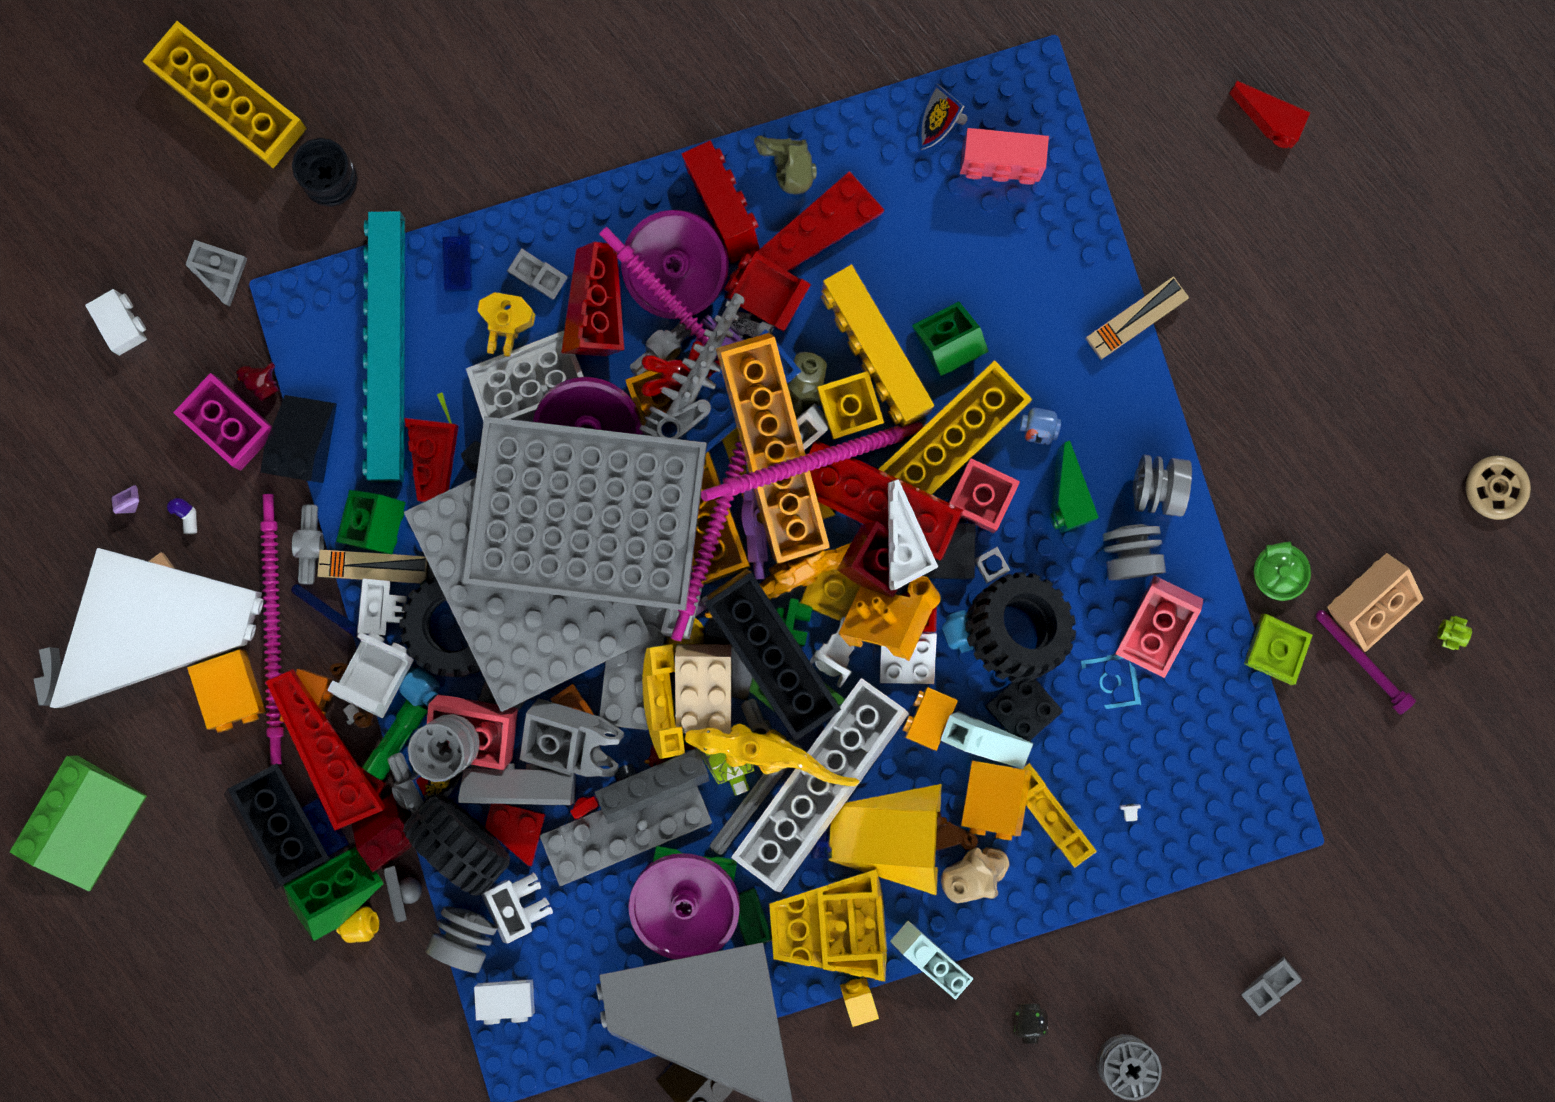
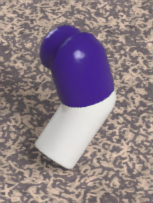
[167,498,197,534]

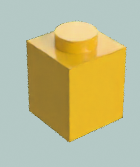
[840,977,879,1027]

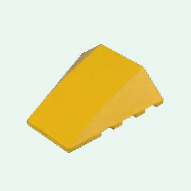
[829,784,942,895]
[769,869,887,982]

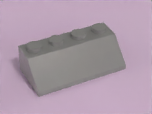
[458,763,576,805]

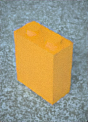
[187,650,266,733]
[961,761,1031,841]

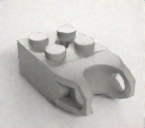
[520,698,624,777]

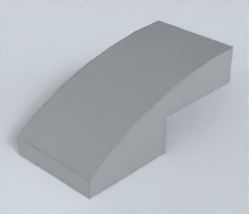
[507,248,568,300]
[34,647,61,706]
[1241,957,1302,1016]

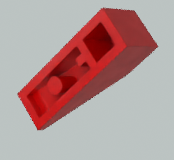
[1229,81,1310,149]

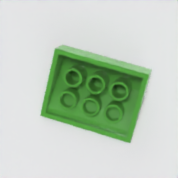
[10,755,147,891]

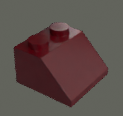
[836,521,898,598]
[352,793,412,872]

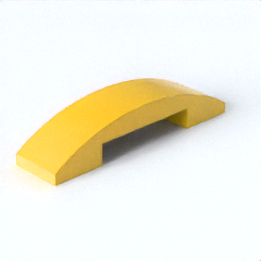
[642,644,685,759]
[1024,763,1097,868]

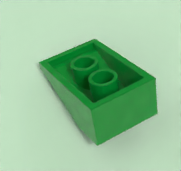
[1049,441,1099,534]
[283,847,383,941]

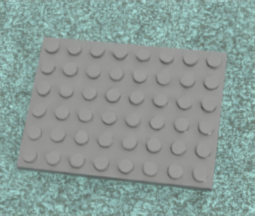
[463,416,707,611]
[404,478,652,712]

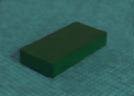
[738,887,772,946]

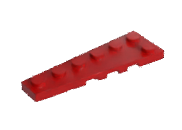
[729,171,885,278]
[265,669,386,830]

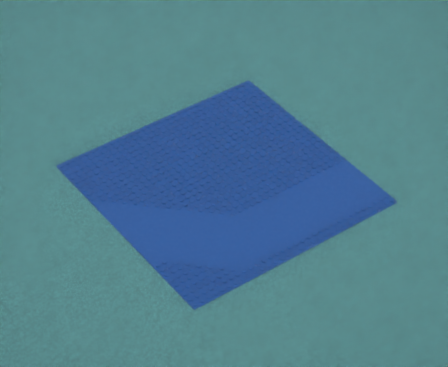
[249,35,1324,1102]

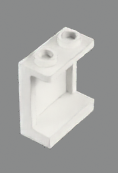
[328,632,414,718]

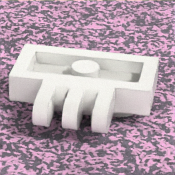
[357,579,408,636]

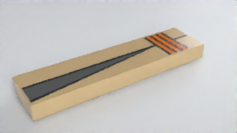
[1085,276,1189,360]
[317,550,428,584]

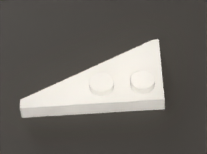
[888,479,938,590]

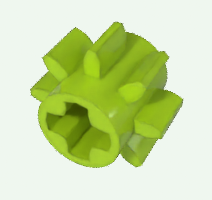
[1437,616,1472,650]

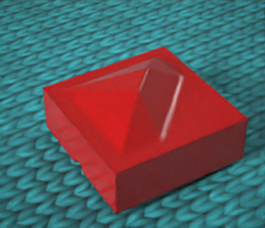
[570,795,600,819]

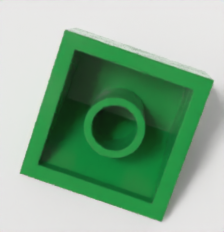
[912,301,989,376]
[336,490,406,555]

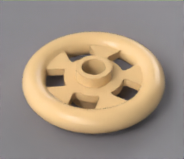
[1466,456,1531,520]

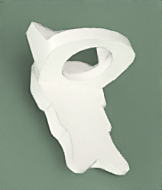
[810,617,854,688]

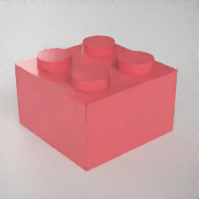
[948,458,1020,534]

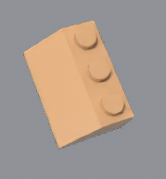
[1328,553,1424,653]

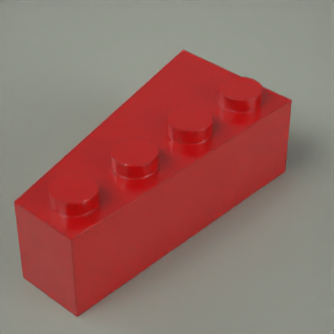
[681,140,760,264]
[561,242,624,356]

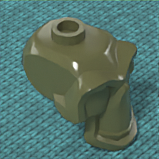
[754,135,817,195]
[787,352,827,419]

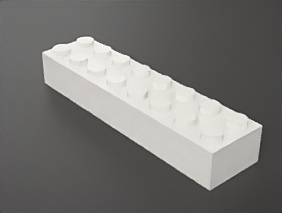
[731,678,909,892]

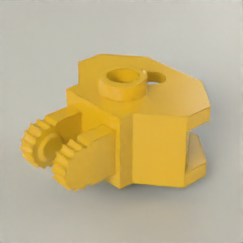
[477,292,536,357]

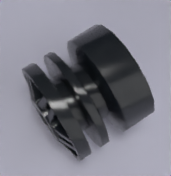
[292,138,358,207]

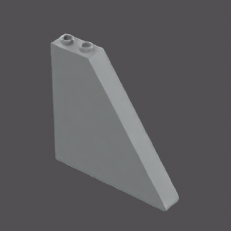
[596,943,793,1102]

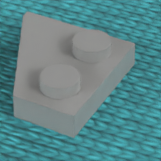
[185,240,247,306]

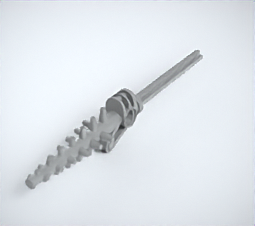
[639,293,745,439]

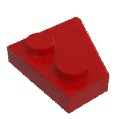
[485,804,546,866]

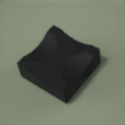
[922,524,976,580]
[985,679,1063,741]

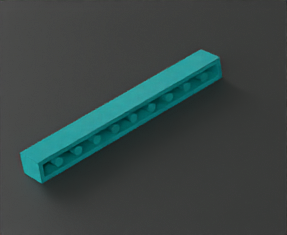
[362,211,405,483]

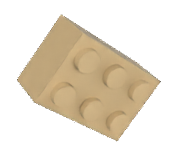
[675,644,732,734]

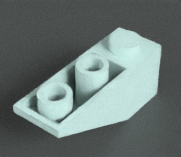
[940,711,1033,769]
[890,921,973,999]

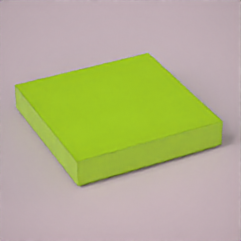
[1244,614,1313,685]

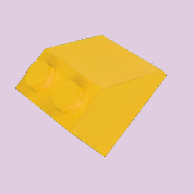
[816,371,884,439]

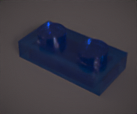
[442,236,473,292]
[302,798,349,856]

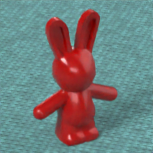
[642,341,720,397]

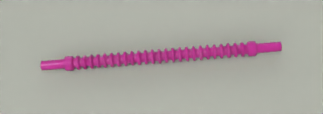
[599,227,719,360]
[701,422,923,501]
[671,436,746,641]
[260,494,284,765]

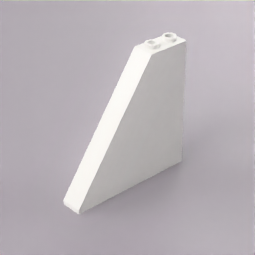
[50,548,264,708]

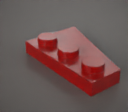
[404,418,459,502]

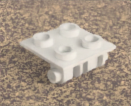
[880,633,937,684]

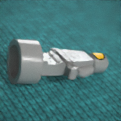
[731,311,773,338]

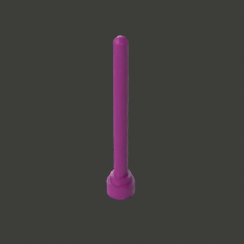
[1316,610,1416,715]

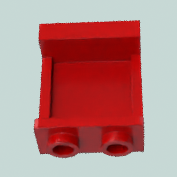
[724,251,811,331]

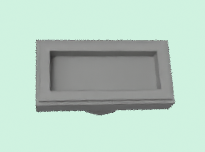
[383,866,422,922]

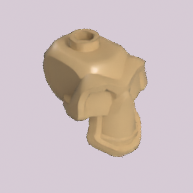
[941,847,1009,903]

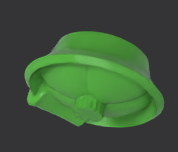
[1254,542,1311,601]

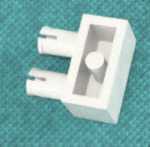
[481,872,553,944]

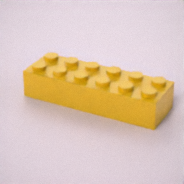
[143,21,307,168]
[821,264,934,427]
[879,360,1032,495]

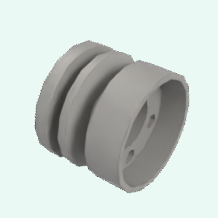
[1133,454,1192,517]
[1102,524,1166,580]
[408,714,480,782]
[425,906,498,973]
[1096,1034,1162,1101]

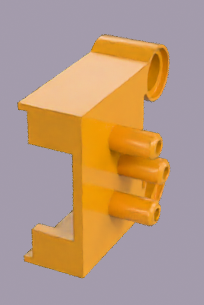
[838,576,941,661]

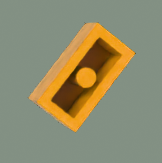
[903,687,958,751]

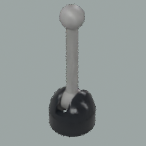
[614,764,647,830]

